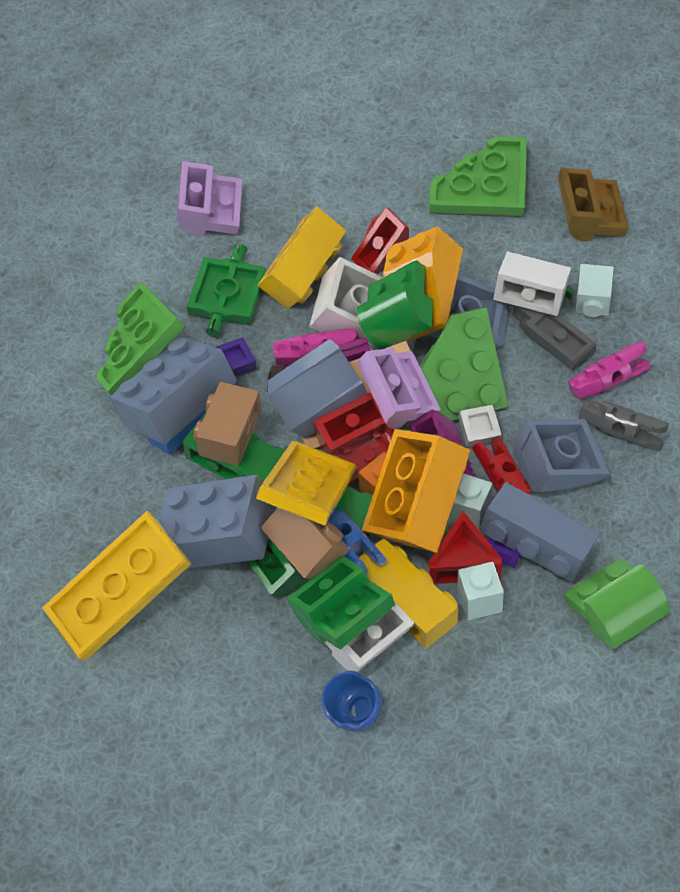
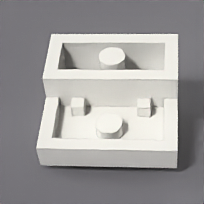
[325,603,414,672]

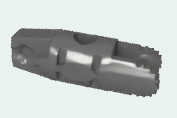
[579,400,669,451]

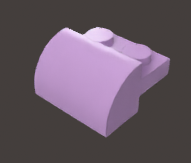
[177,161,242,236]
[358,348,441,429]

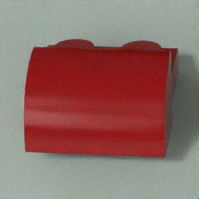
[313,392,394,486]

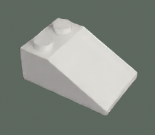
[309,257,416,351]

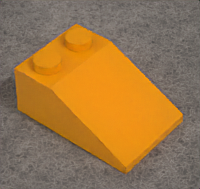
[383,226,463,342]

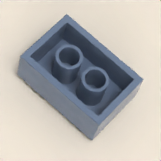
[109,336,237,445]
[159,475,276,568]

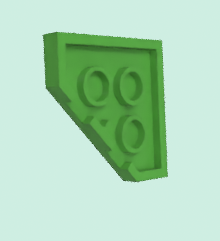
[429,136,527,216]
[96,281,185,395]
[407,307,508,428]

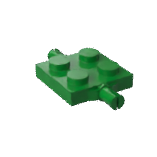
[186,243,266,337]

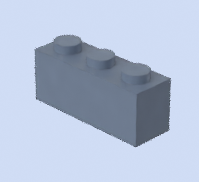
[479,482,600,583]

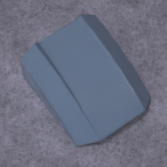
[427,274,510,347]
[268,339,367,438]
[514,419,611,492]

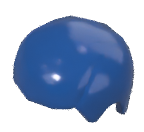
[321,671,383,732]

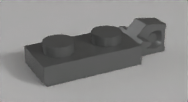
[512,305,596,370]

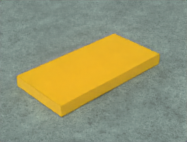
[256,441,357,526]
[42,511,192,661]

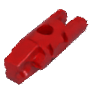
[472,437,531,496]

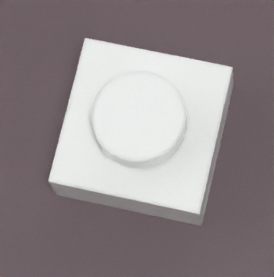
[458,405,502,447]

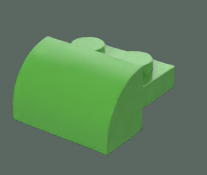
[564,557,670,650]

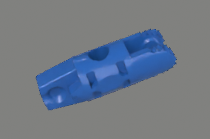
[327,508,387,575]

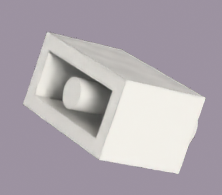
[493,251,571,316]

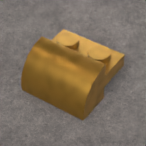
[558,168,629,242]

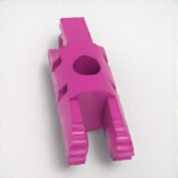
[273,329,358,365]
[568,341,650,399]

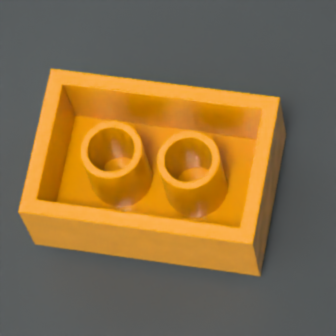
[362,429,470,553]

